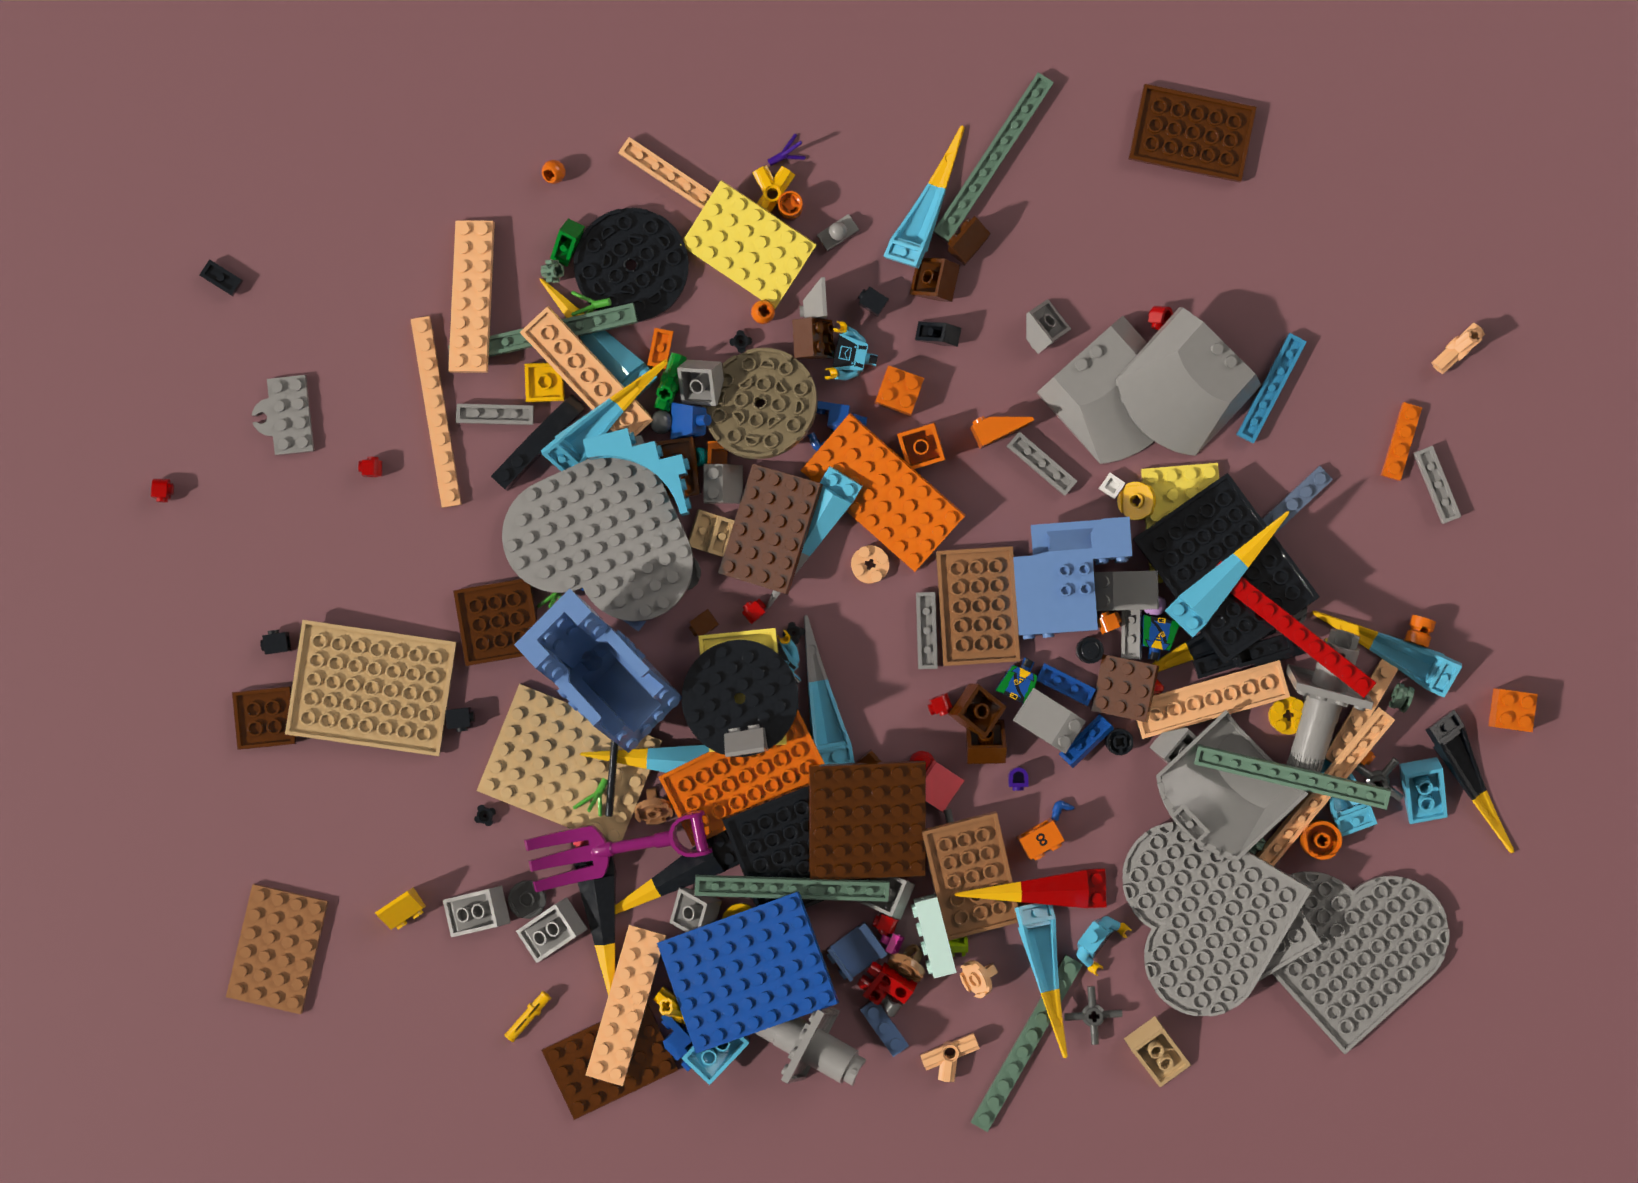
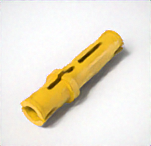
[504,991,551,1042]

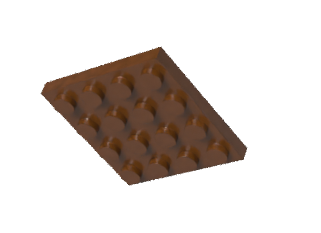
[453,579,537,666]

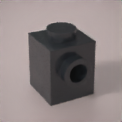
[858,286,889,317]
[260,630,292,655]
[445,707,475,732]

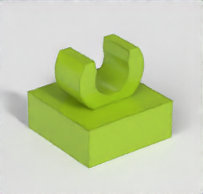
[949,936,968,957]

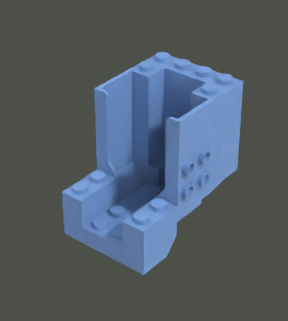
[1013,517,1132,639]
[514,589,682,753]

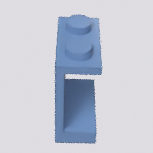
[827,921,888,982]

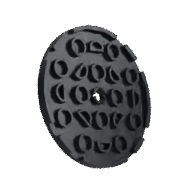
[574,207,689,322]
[682,640,799,757]

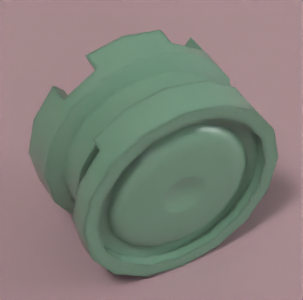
[1389,683,1415,713]

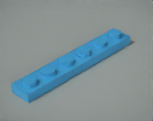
[1236,333,1307,444]

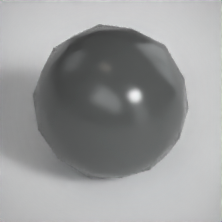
[650,410,672,434]

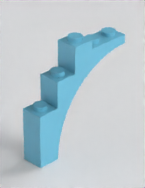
[583,428,692,516]

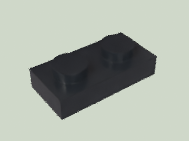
[199,259,243,296]

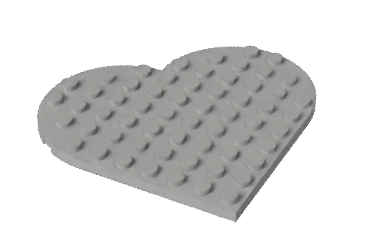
[502,435,694,622]
[1122,821,1312,1016]
[1272,871,1450,1054]

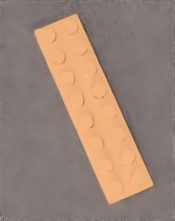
[448,221,495,373]
[520,306,653,436]
[1136,660,1290,739]
[586,925,667,1086]

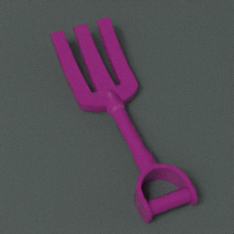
[524,810,713,892]

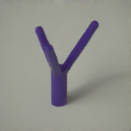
[767,134,806,166]

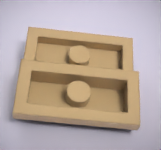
[688,509,734,557]

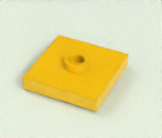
[524,363,565,403]

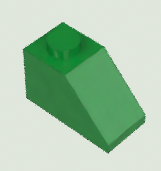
[550,218,585,267]

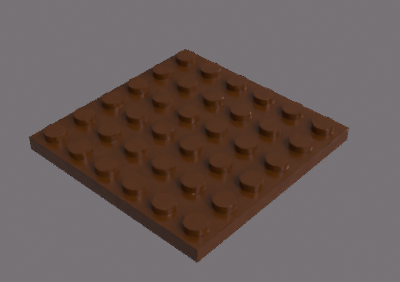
[809,761,926,880]

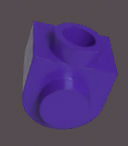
[1008,767,1029,791]

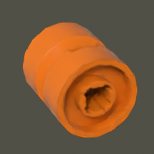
[778,191,803,220]
[1404,615,1436,648]

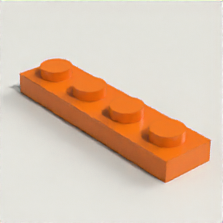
[1381,402,1422,481]

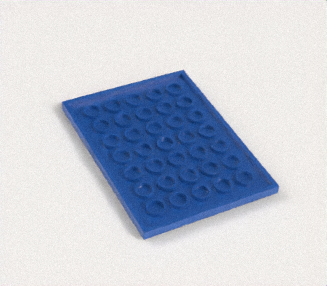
[657,891,839,1054]

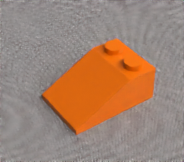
[970,416,1034,449]

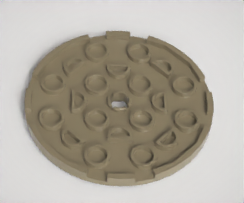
[703,348,818,459]

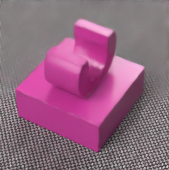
[880,933,905,954]

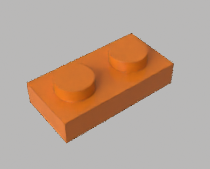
[647,328,674,369]

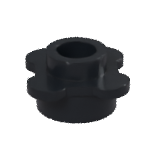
[729,330,752,353]
[782,622,805,645]
[474,805,496,826]

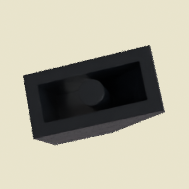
[915,321,961,347]

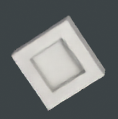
[1098,472,1125,499]

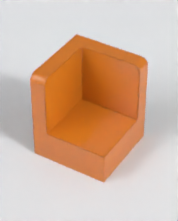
[707,441,728,464]

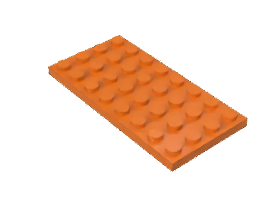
[800,413,965,572]
[658,710,825,846]

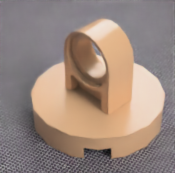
[960,960,998,998]

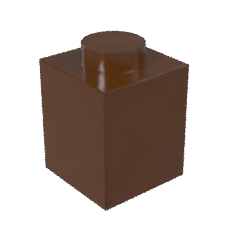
[689,609,720,637]

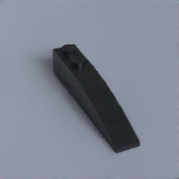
[491,394,586,491]

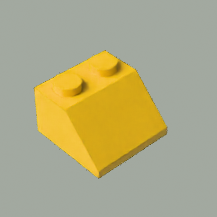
[375,887,426,930]

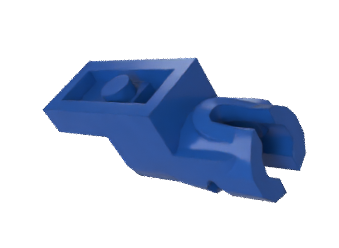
[816,401,867,431]
[661,1014,692,1072]

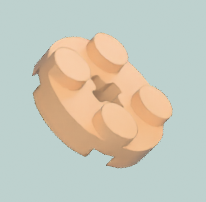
[851,545,889,584]

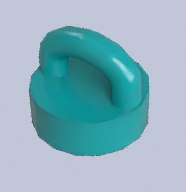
[696,447,708,467]

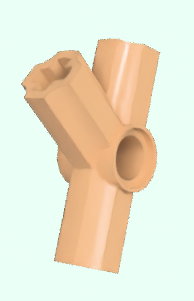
[1431,323,1485,374]
[920,1033,980,1082]

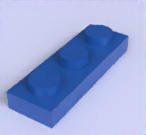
[1037,663,1096,706]
[1059,714,1114,768]

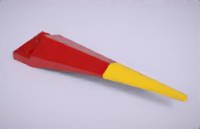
[954,868,1107,908]

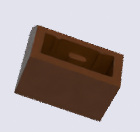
[948,216,991,266]
[792,317,835,359]

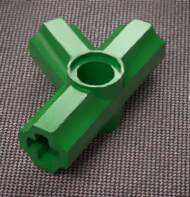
[654,352,687,412]

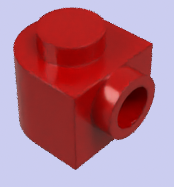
[1148,306,1173,330]
[358,457,382,477]
[151,479,174,503]
[742,598,767,625]
[927,693,953,716]
[872,912,899,936]

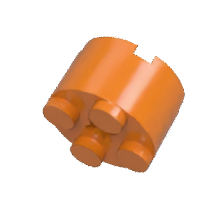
[1299,819,1342,860]

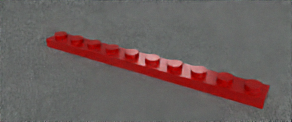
[1217,560,1377,698]

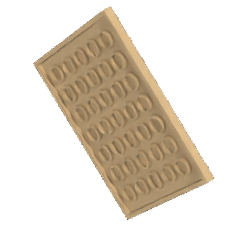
[285,620,457,756]
[477,684,662,842]

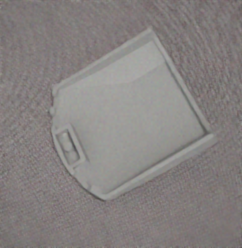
[1116,307,1261,456]
[1037,316,1154,464]
[1156,710,1308,861]

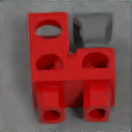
[857,961,917,1017]

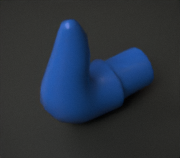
[807,432,825,451]
[1051,800,1075,821]

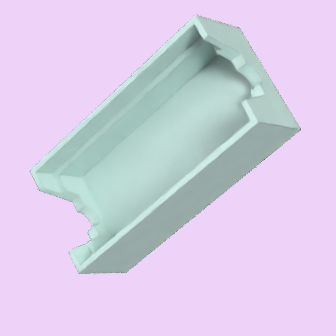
[911,894,957,978]

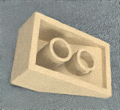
[1124,1016,1191,1087]

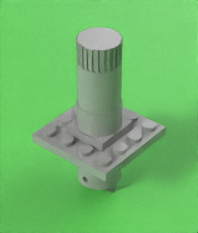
[1286,629,1374,773]
[755,1008,866,1086]

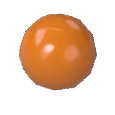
[542,160,566,184]
[751,300,775,324]

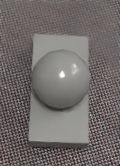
[817,214,859,252]

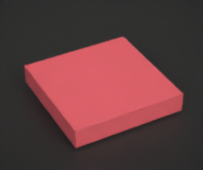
[926,760,964,812]

